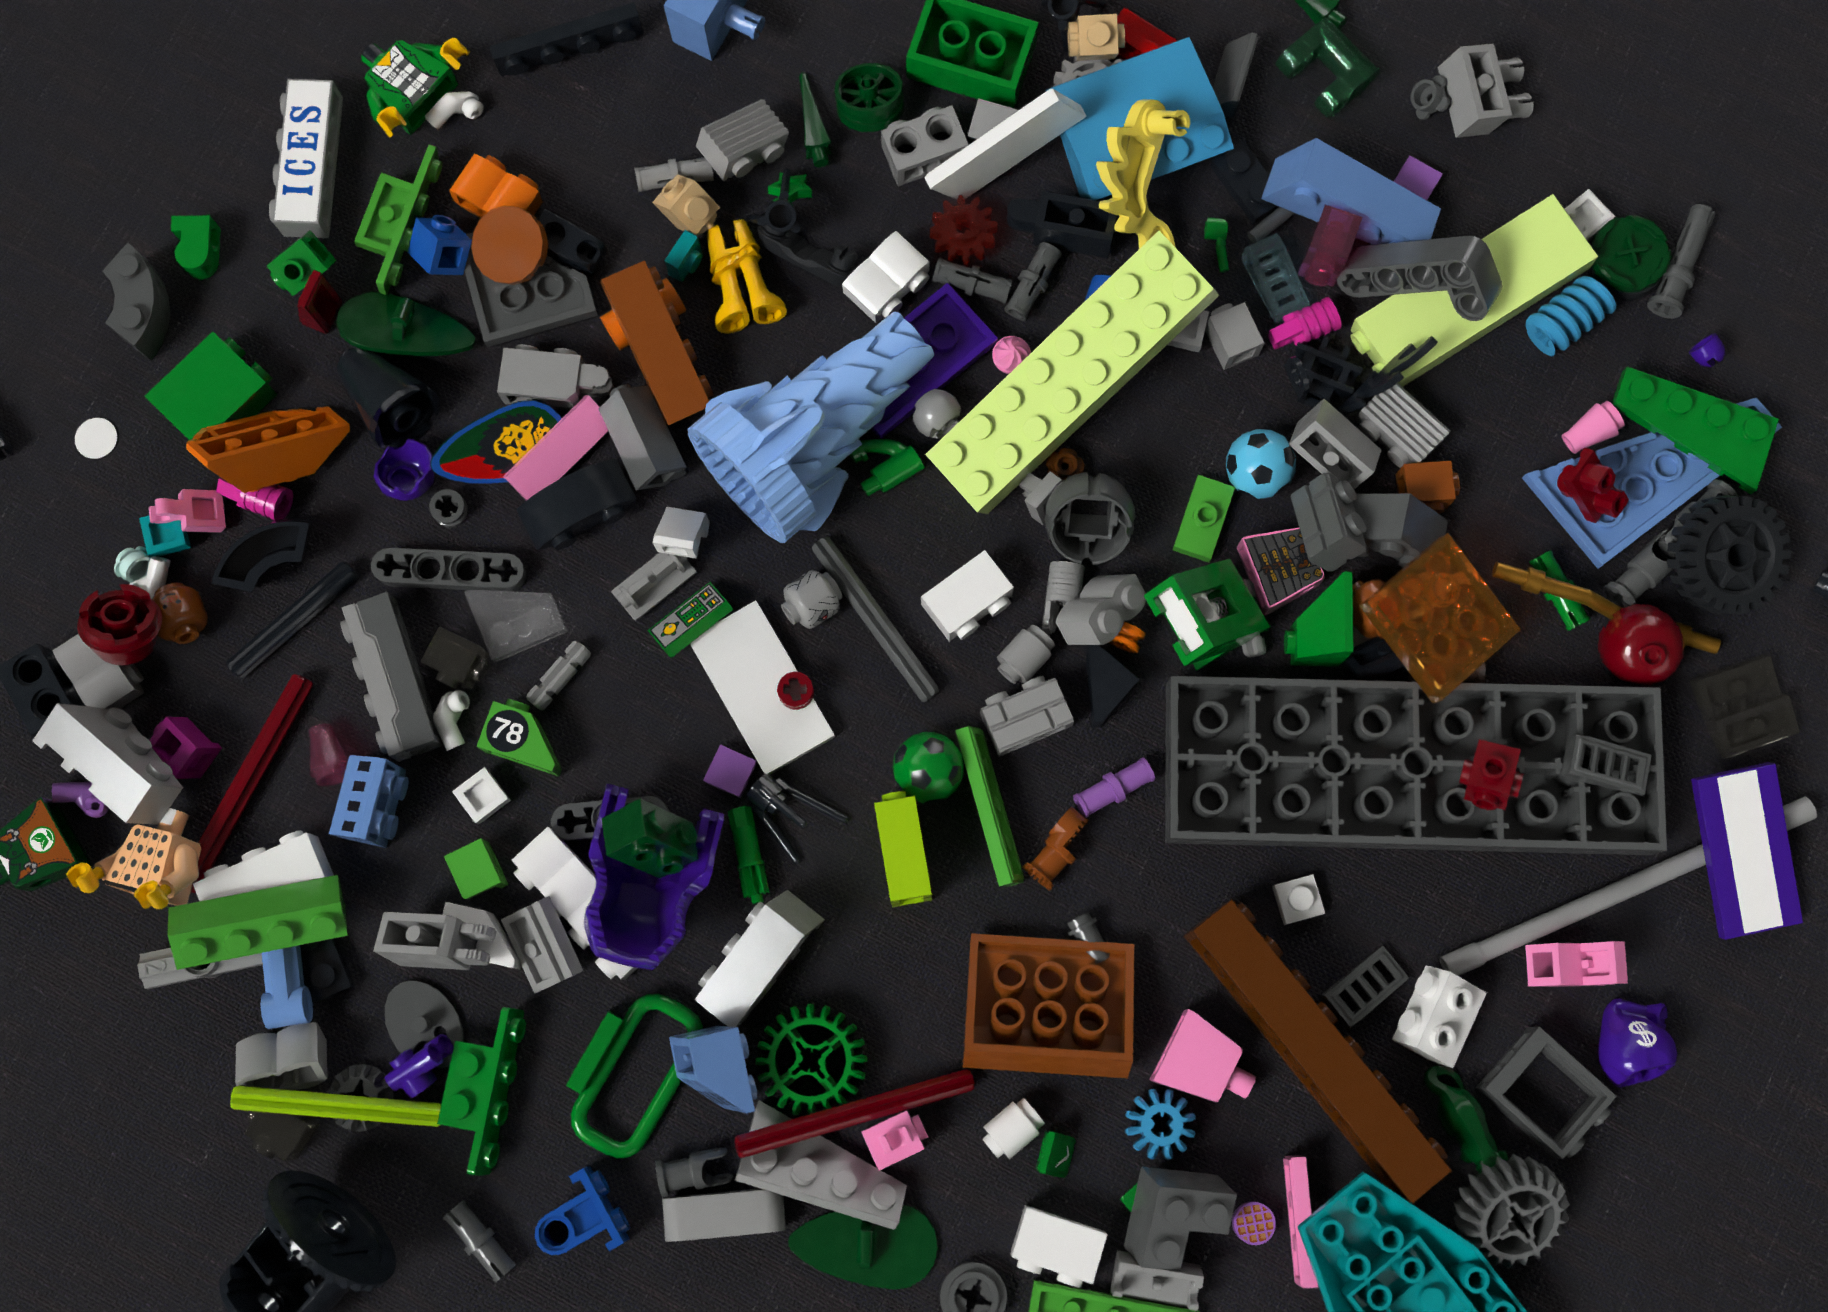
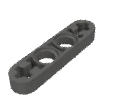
[371,548,527,592]

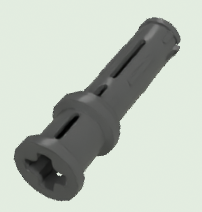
[1647,204,1715,319]

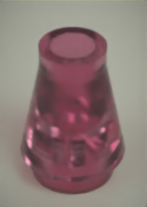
[308,724,348,786]

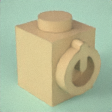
[1068,14,1125,61]
[652,174,720,236]

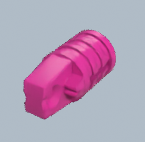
[1268,297,1342,350]
[216,477,293,521]

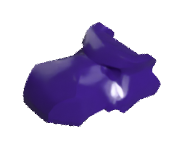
[584,784,724,970]

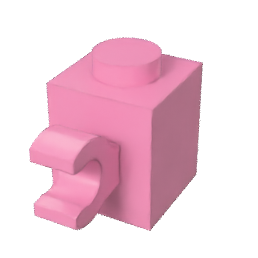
[861,1110,928,1171]

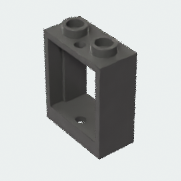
[1475,1027,1617,1159]

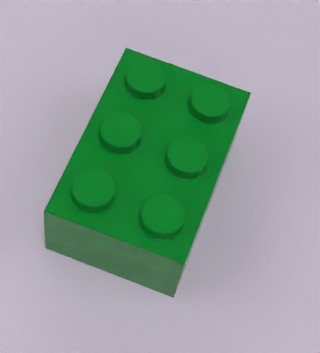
[906,0,1039,109]

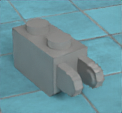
[497,344,614,410]
[373,912,497,970]

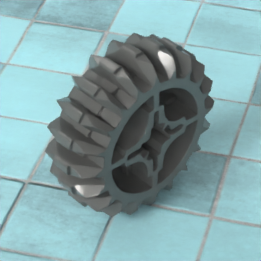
[1453,1154,1570,1268]

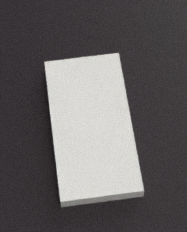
[924,88,1087,202]
[690,600,835,775]

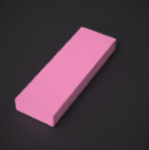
[503,395,608,501]
[1283,1155,1318,1288]

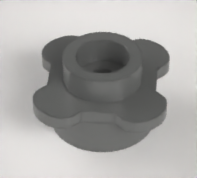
[1411,75,1449,120]

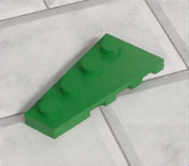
[1612,367,1779,495]

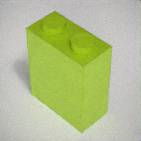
[874,791,932,907]

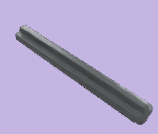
[812,536,939,702]

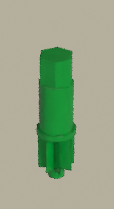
[728,806,769,905]

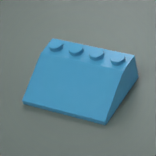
[1046,37,1234,201]

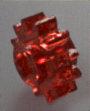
[930,195,998,266]

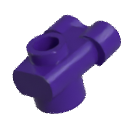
[385,1034,454,1099]

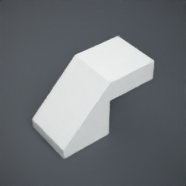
[653,507,710,559]
[442,902,522,970]

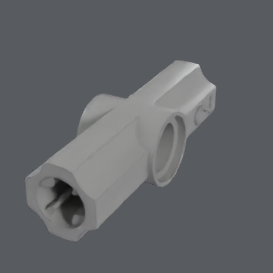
[137,948,263,989]

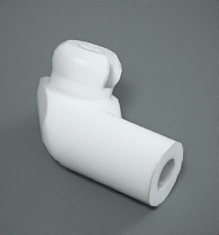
[424,91,483,129]
[129,556,170,599]
[433,690,470,751]

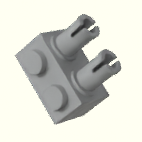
[1438,44,1533,138]

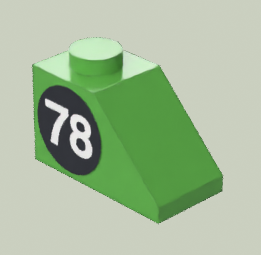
[476,699,562,777]

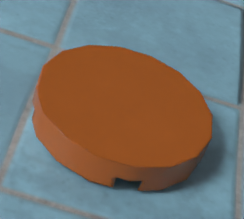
[471,205,548,285]

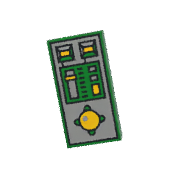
[648,582,733,658]

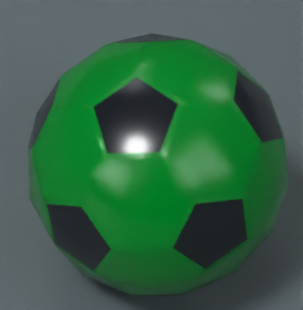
[892,732,965,803]

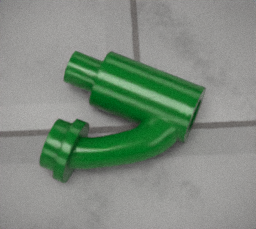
[849,439,924,497]

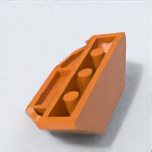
[186,407,350,493]

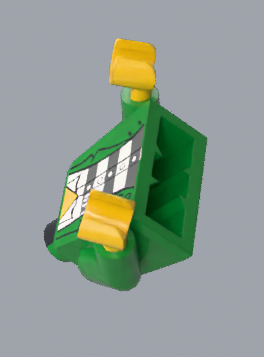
[361,38,470,138]

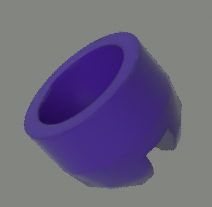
[1689,333,1725,368]

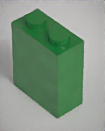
[144,331,278,440]

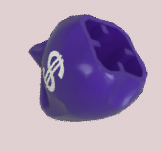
[1598,998,1678,1088]

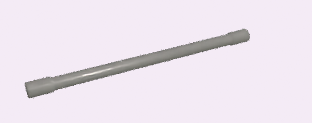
[1439,797,1817,976]

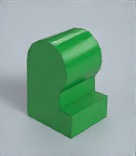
[171,215,221,280]

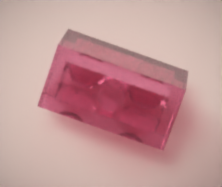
[1297,205,1362,287]

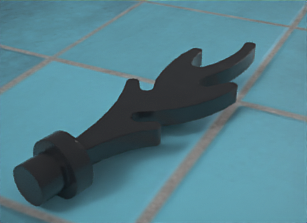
[1336,336,1438,417]

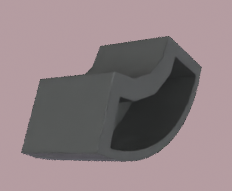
[102,243,170,361]

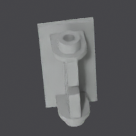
[611,552,697,622]

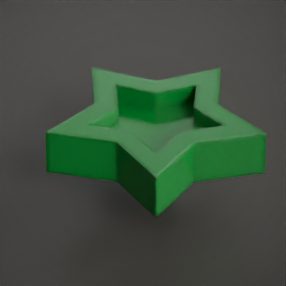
[768,172,812,203]

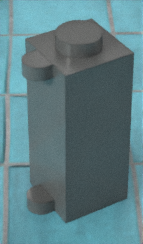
[598,384,686,490]

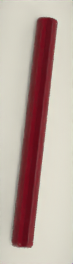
[190,674,313,893]
[734,1069,975,1158]

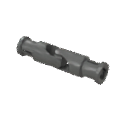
[1604,479,1738,608]

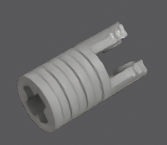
[1042,561,1085,634]

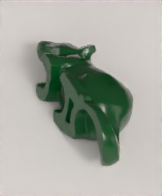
[1424,1065,1508,1174]

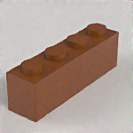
[600,260,714,425]

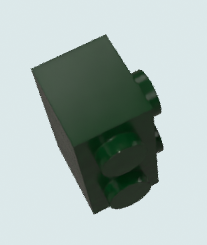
[602,798,699,878]

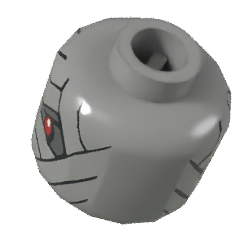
[781,570,842,629]

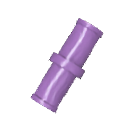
[1073,757,1155,818]

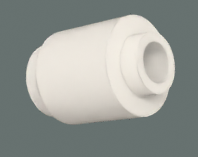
[982,1098,1045,1160]

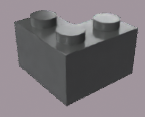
[1353,493,1448,570]
[1124,1167,1237,1271]

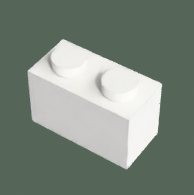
[921,550,1014,642]
[1010,1205,1107,1288]

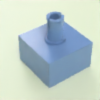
[664,0,765,61]

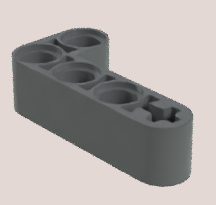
[1337,236,1503,321]

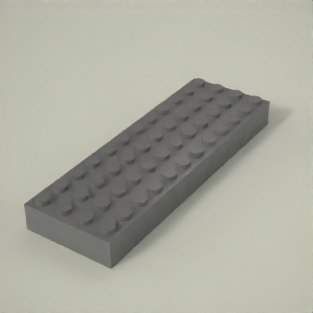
[1165,676,1667,855]

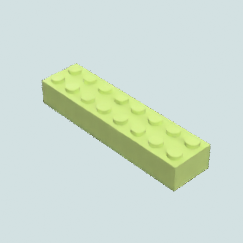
[925,231,1219,514]

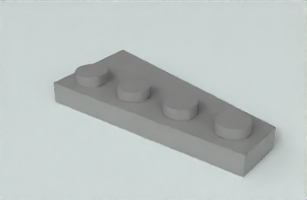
[735,1100,907,1230]

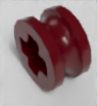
[777,671,814,710]

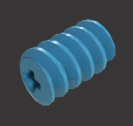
[1525,276,1616,357]

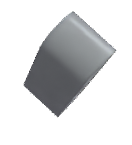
[662,1188,786,1242]

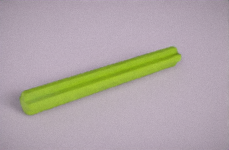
[230,1086,441,1127]

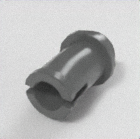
[1067,912,1110,964]

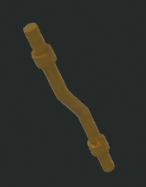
[1492,561,1721,654]

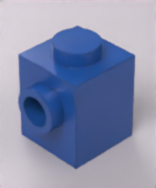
[408,215,472,275]

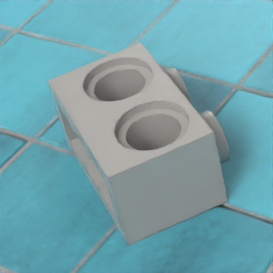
[881,105,969,186]

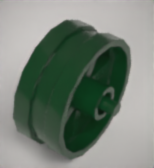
[834,63,904,132]

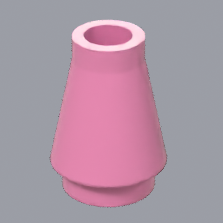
[1561,401,1625,454]

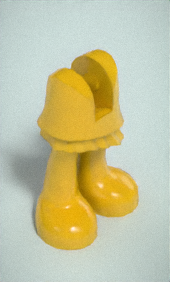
[707,219,787,334]

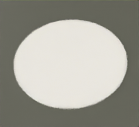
[75,418,117,459]

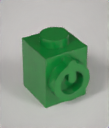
[267,230,336,296]

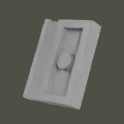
[501,896,583,994]

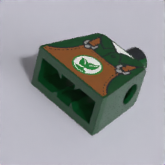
[0,797,93,891]

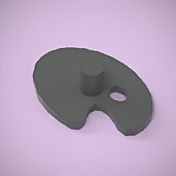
[385,981,464,1068]

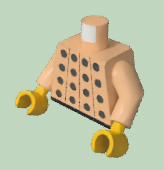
[67,808,201,909]

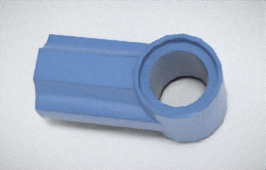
[260,945,313,1029]

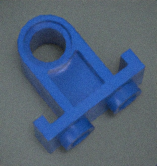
[535,1166,630,1255]

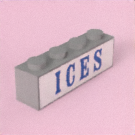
[269,79,343,238]

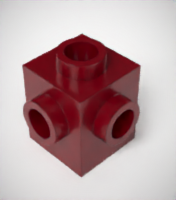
[1459,739,1524,810]

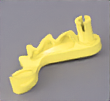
[1096,99,1190,249]

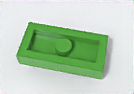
[1172,475,1235,562]

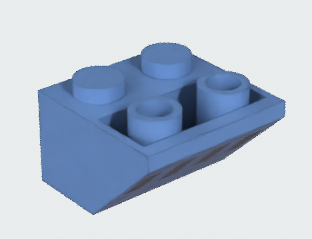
[329,755,408,848]
[669,1026,757,1113]

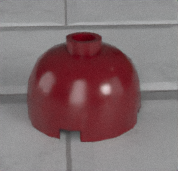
[1598,604,1685,686]

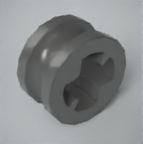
[429,489,468,528]

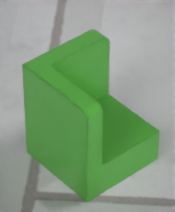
[444,838,508,899]

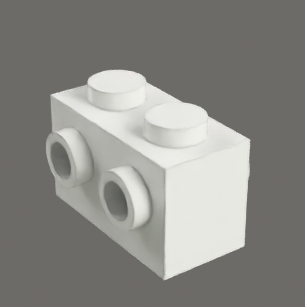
[1392,965,1487,1068]

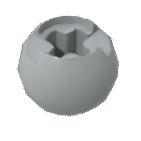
[913,389,961,439]

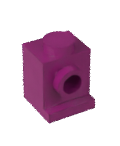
[149,717,222,779]

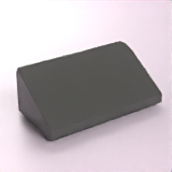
[1213,32,1258,118]

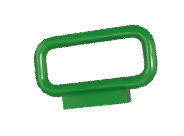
[566,993,703,1159]

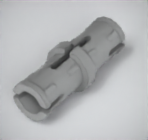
[634,157,714,192]

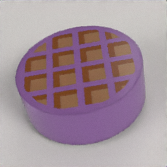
[1232,1201,1276,1245]

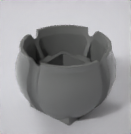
[1045,472,1135,565]

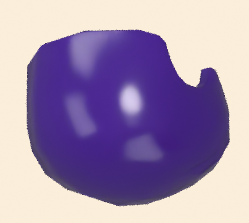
[374,439,435,501]

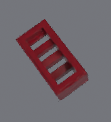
[297,270,342,334]

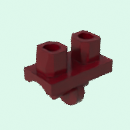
[1557,448,1629,523]

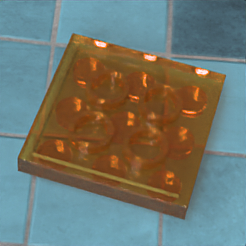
[1359,533,1521,703]

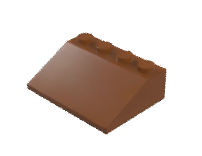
[963,933,1134,1079]

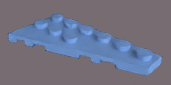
[1522,397,1782,569]

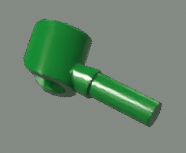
[1204,217,1229,272]

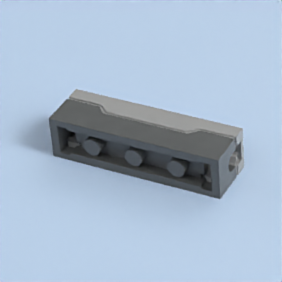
[340,592,444,762]

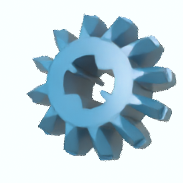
[1125,1089,1196,1160]

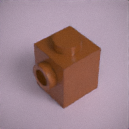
[1396,461,1460,514]

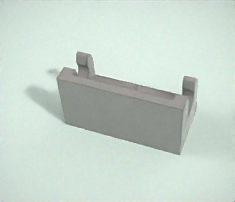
[1110,1250,1204,1311]

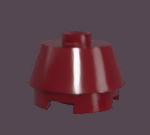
[77,584,162,665]

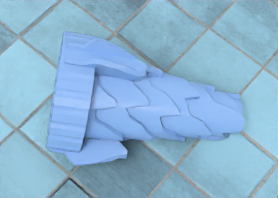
[687,311,934,543]

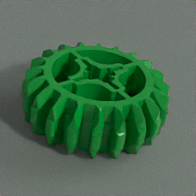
[755,1004,867,1115]

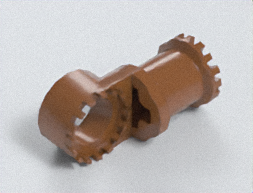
[1022,806,1089,891]

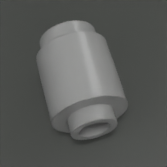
[997,625,1055,684]

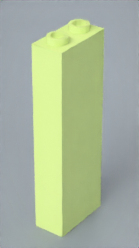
[1350,194,1598,387]

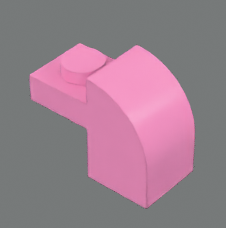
[1525,941,1628,987]

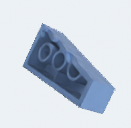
[1261,138,1441,245]

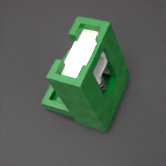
[1143,559,1270,670]

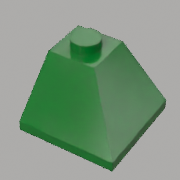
[1284,571,1353,667]

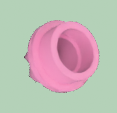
[992,336,1031,374]

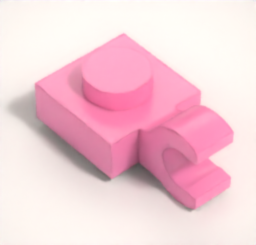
[149,489,226,533]

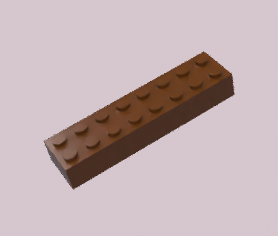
[1183,900,1452,1204]

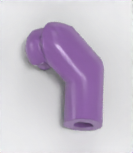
[52,782,109,818]

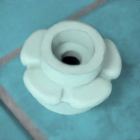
[114,546,150,583]

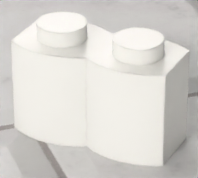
[842,231,930,323]

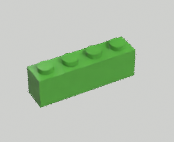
[168,875,348,970]

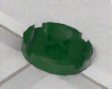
[1591,216,1671,292]

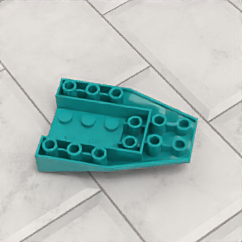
[1297,1172,1527,1312]

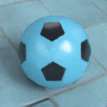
[1226,429,1296,499]

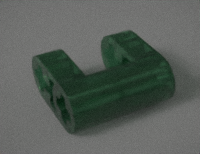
[1275,17,1380,119]

